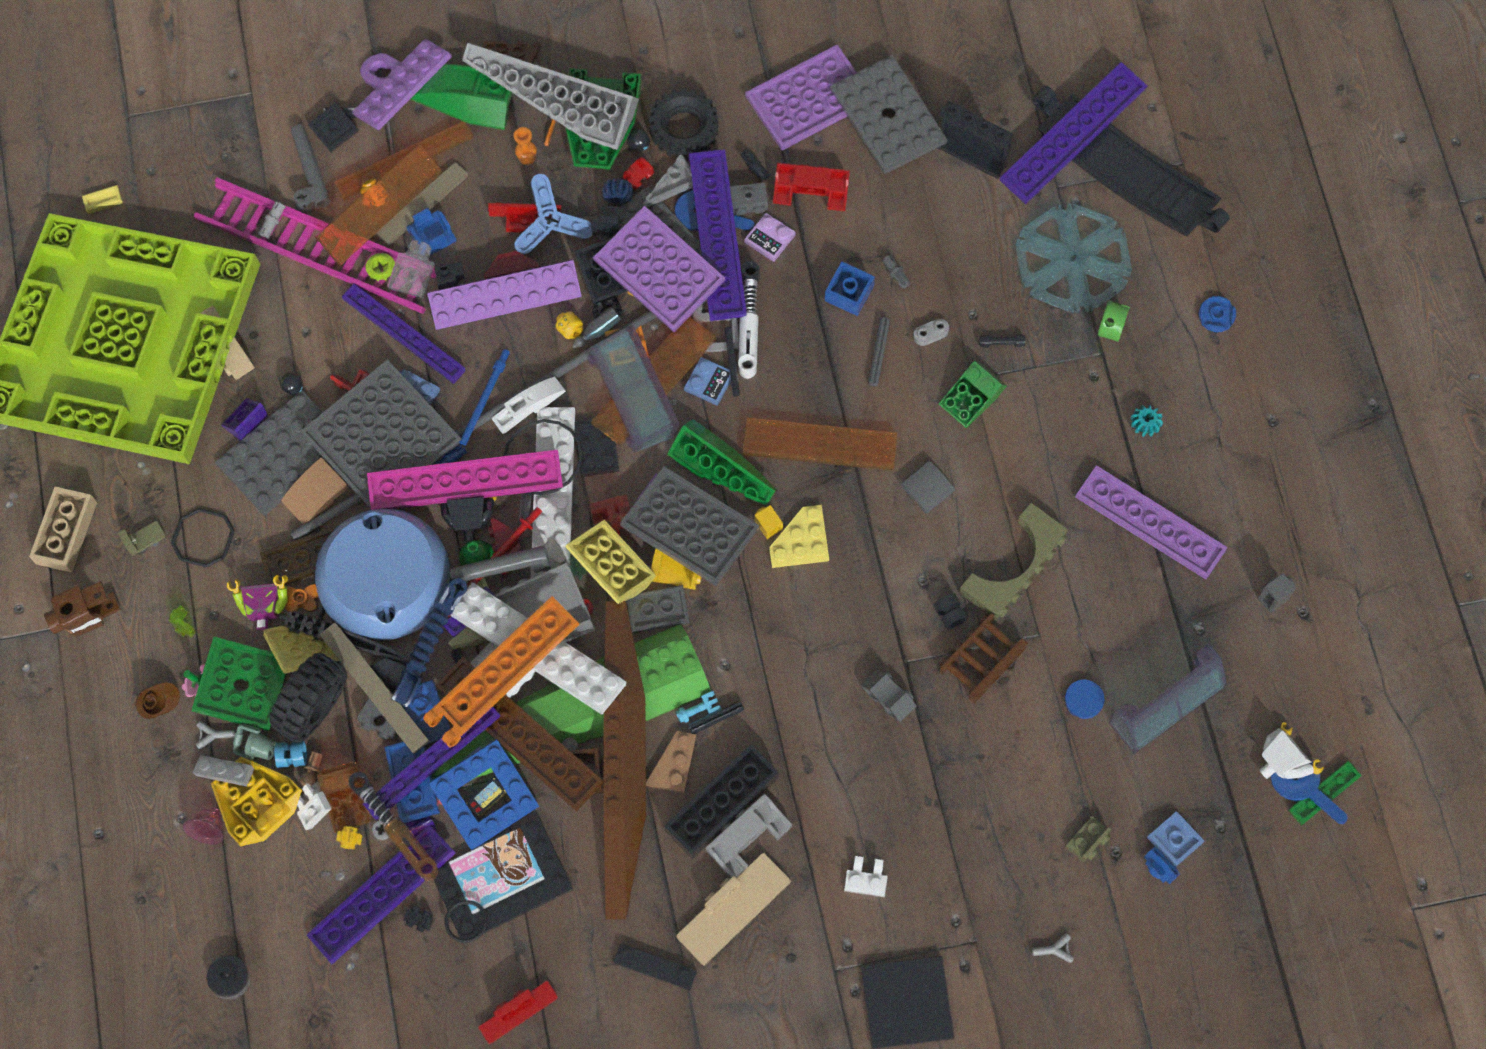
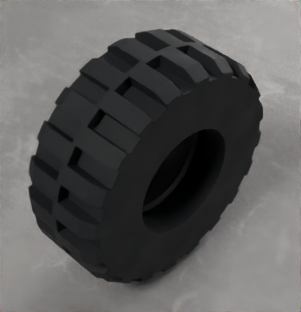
[269,653,347,742]

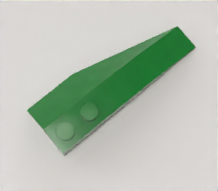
[667,419,776,505]

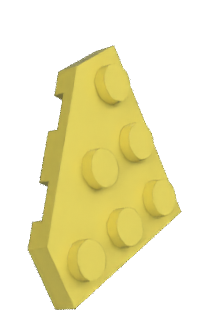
[769,505,829,568]
[263,626,340,674]

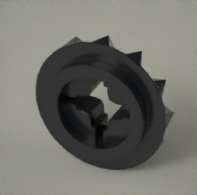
[592,297,622,319]

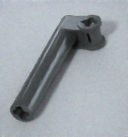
[291,125,331,213]
[450,545,551,581]

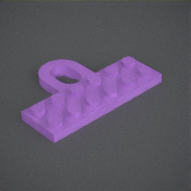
[353,39,451,131]

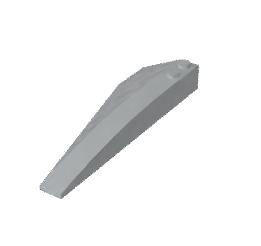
[462,43,639,150]

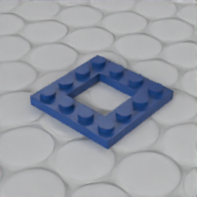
[429,739,539,850]

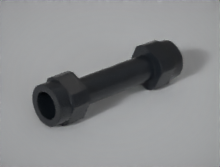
[980,334,1026,348]

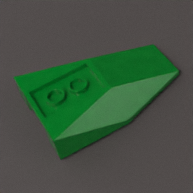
[565,68,642,169]

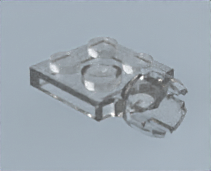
[387,240,435,298]

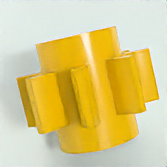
[336,826,362,849]

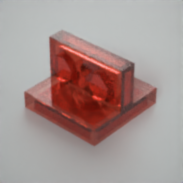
[589,494,630,536]

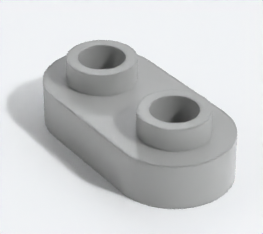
[913,319,949,346]

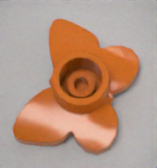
[285,584,318,612]

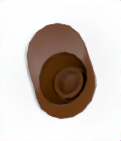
[134,682,180,719]

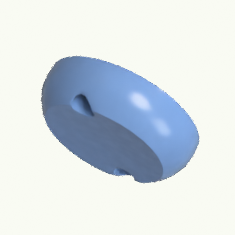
[315,509,451,641]

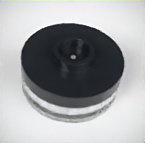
[206,955,251,1000]

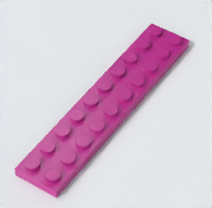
[367,450,563,510]

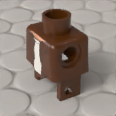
[44,581,121,637]

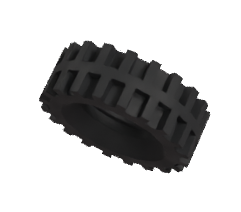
[649,87,718,159]

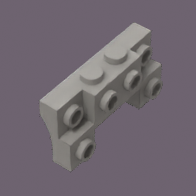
[706,794,792,878]

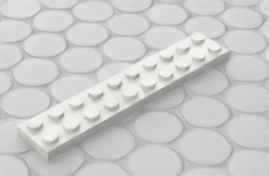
[531,407,576,578]
[450,582,626,715]

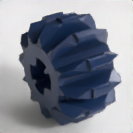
[602,178,633,205]

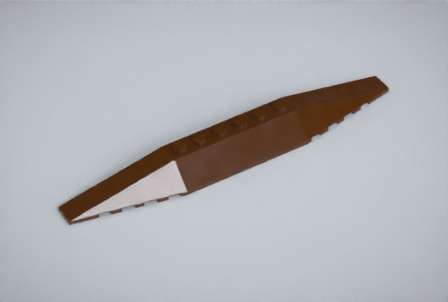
[604,601,646,920]

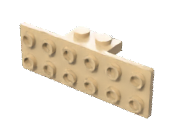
[676,853,791,965]

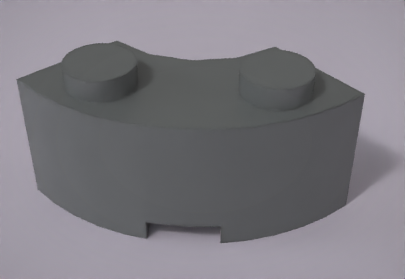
[861,669,916,722]

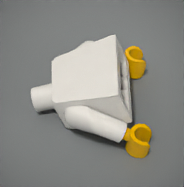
[1259,722,1324,779]

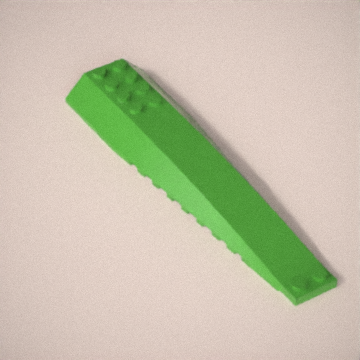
[427,624,711,781]

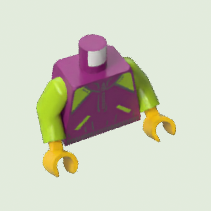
[227,575,288,630]

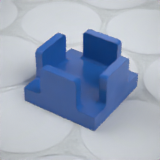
[406,208,456,258]

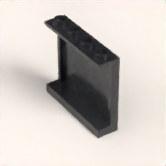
[938,101,1013,179]

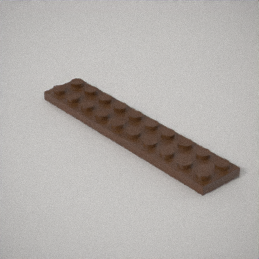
[435,657,604,812]

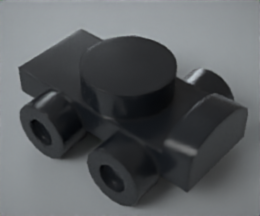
[403,906,434,933]

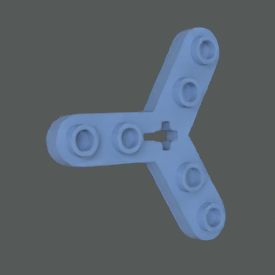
[514,174,592,254]

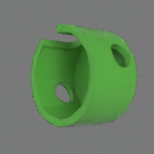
[1098,301,1130,342]

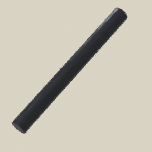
[724,327,740,397]

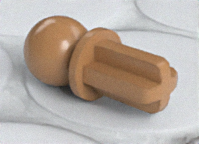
[300,752,323,787]

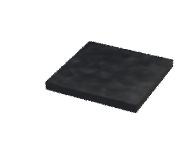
[861,956,955,1049]

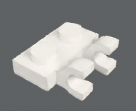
[297,782,332,830]
[844,856,887,897]

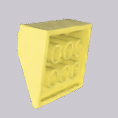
[565,520,656,604]

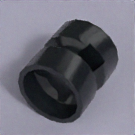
[933,593,969,630]

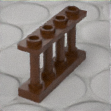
[939,613,1028,704]

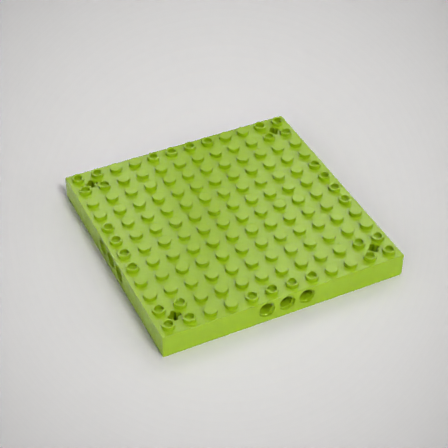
[0,213,260,464]

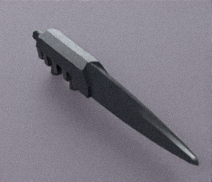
[279,611,409,662]

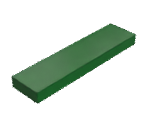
[1288,761,1362,826]

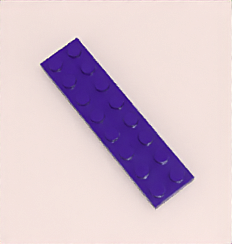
[306,825,455,964]

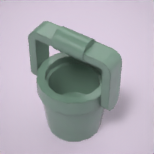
[233,724,277,760]

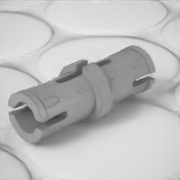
[258,201,286,239]

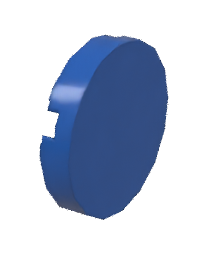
[1198,296,1236,332]
[1064,680,1105,719]

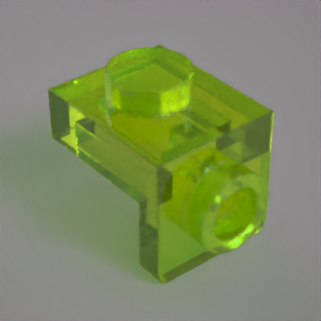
[168,605,196,638]

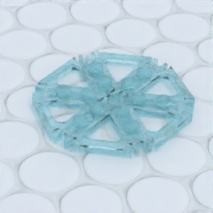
[1015,203,1132,313]

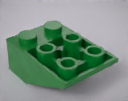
[939,361,1007,428]

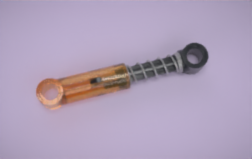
[349,772,438,881]

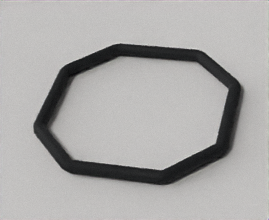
[171,508,234,567]

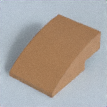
[281,458,348,525]

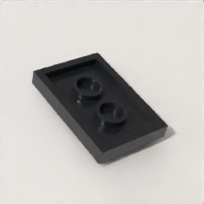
[574,417,620,477]

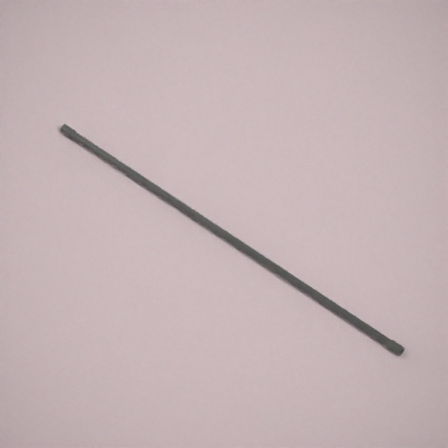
[290,310,656,541]

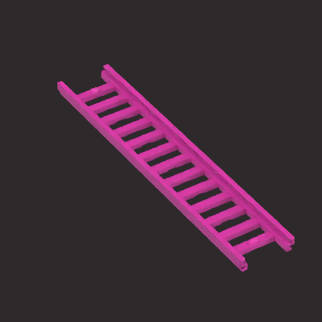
[194,177,436,314]

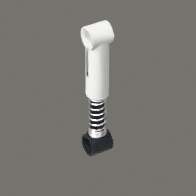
[738,261,760,379]

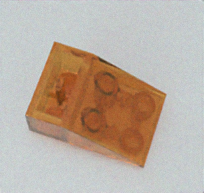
[317,761,373,833]

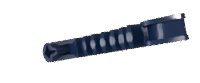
[391,578,467,707]

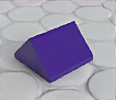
[221,398,268,441]

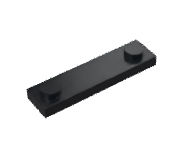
[613,944,697,991]

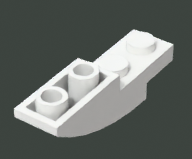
[492,377,565,434]

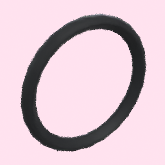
[444,900,487,943]

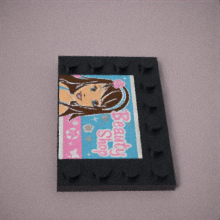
[431,818,573,944]

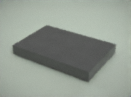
[627,585,690,634]

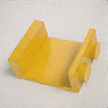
[651,549,702,590]

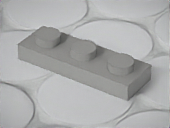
[192,755,254,786]

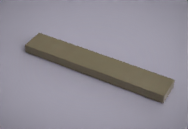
[376,162,468,246]

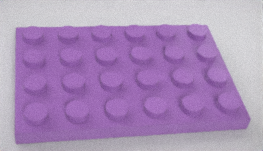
[745,45,856,150]
[593,206,725,332]

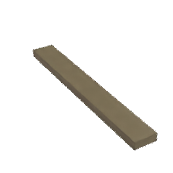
[319,623,430,754]

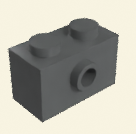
[730,183,768,215]
[1258,573,1296,613]

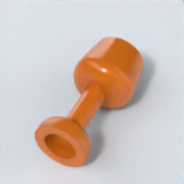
[514,127,537,165]

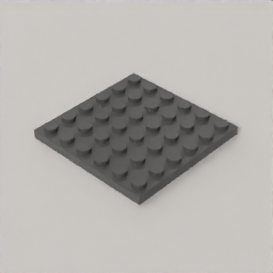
[300,359,461,509]

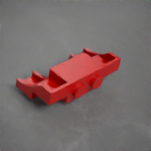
[773,163,850,211]

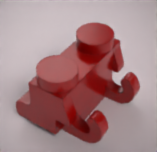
[621,157,655,191]

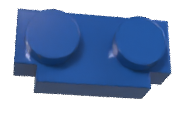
[1144,847,1180,884]

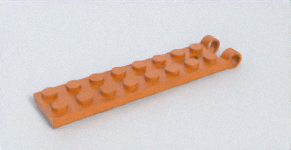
[423,596,579,747]

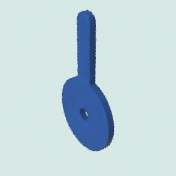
[675,191,754,231]
[1271,759,1348,824]

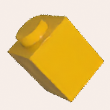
[754,505,783,539]

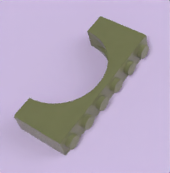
[959,503,1068,621]

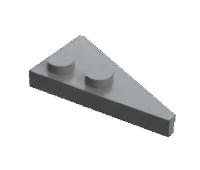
[642,155,693,207]

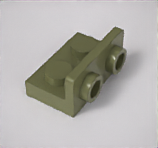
[1065,816,1112,862]

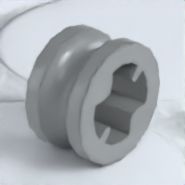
[372,821,391,840]

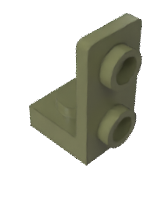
[118,521,166,556]

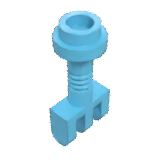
[676,691,722,723]

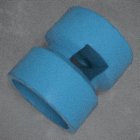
[274,740,307,769]

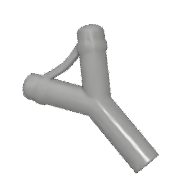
[196,721,236,749]
[1032,933,1074,963]

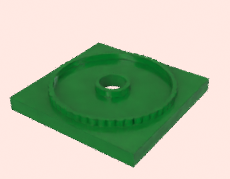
[191,637,285,731]

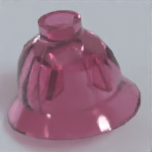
[182,807,223,845]

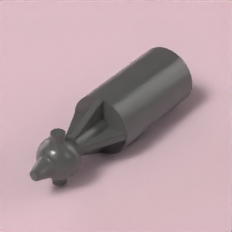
[572,306,622,348]

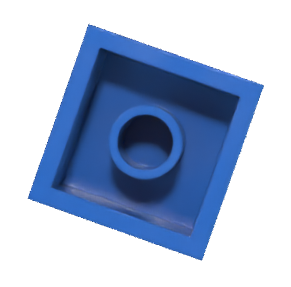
[825,261,875,316]

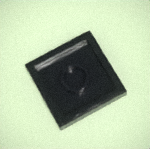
[308,103,359,153]

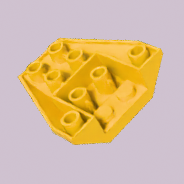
[211,757,302,846]

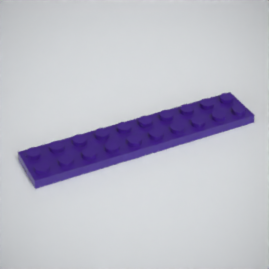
[999,62,1147,204]
[689,150,747,321]

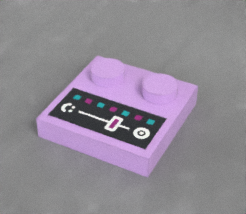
[744,213,796,262]

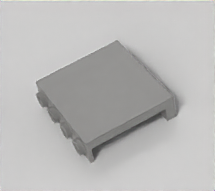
[495,563,596,642]

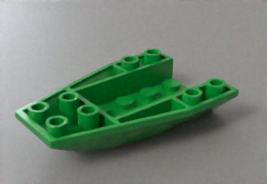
[410,65,512,130]

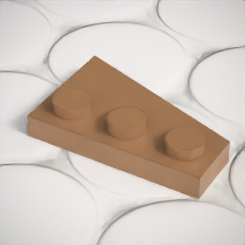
[646,731,697,793]

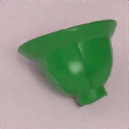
[459,540,494,566]

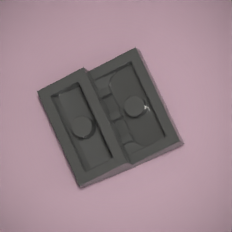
[900,461,956,514]

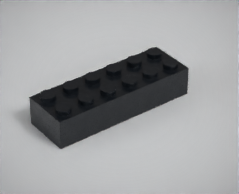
[664,744,779,860]

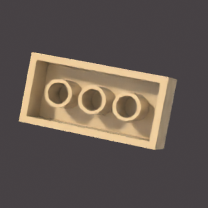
[29,487,97,573]

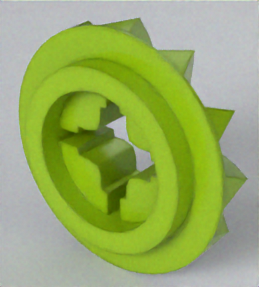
[366,253,396,281]

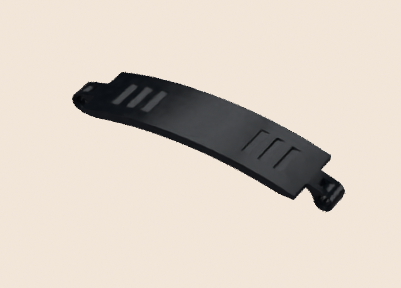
[1032,86,1230,237]

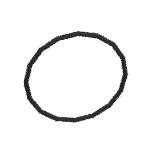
[503,419,583,495]

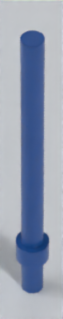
[459,349,510,446]

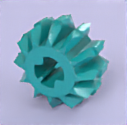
[1130,404,1163,437]

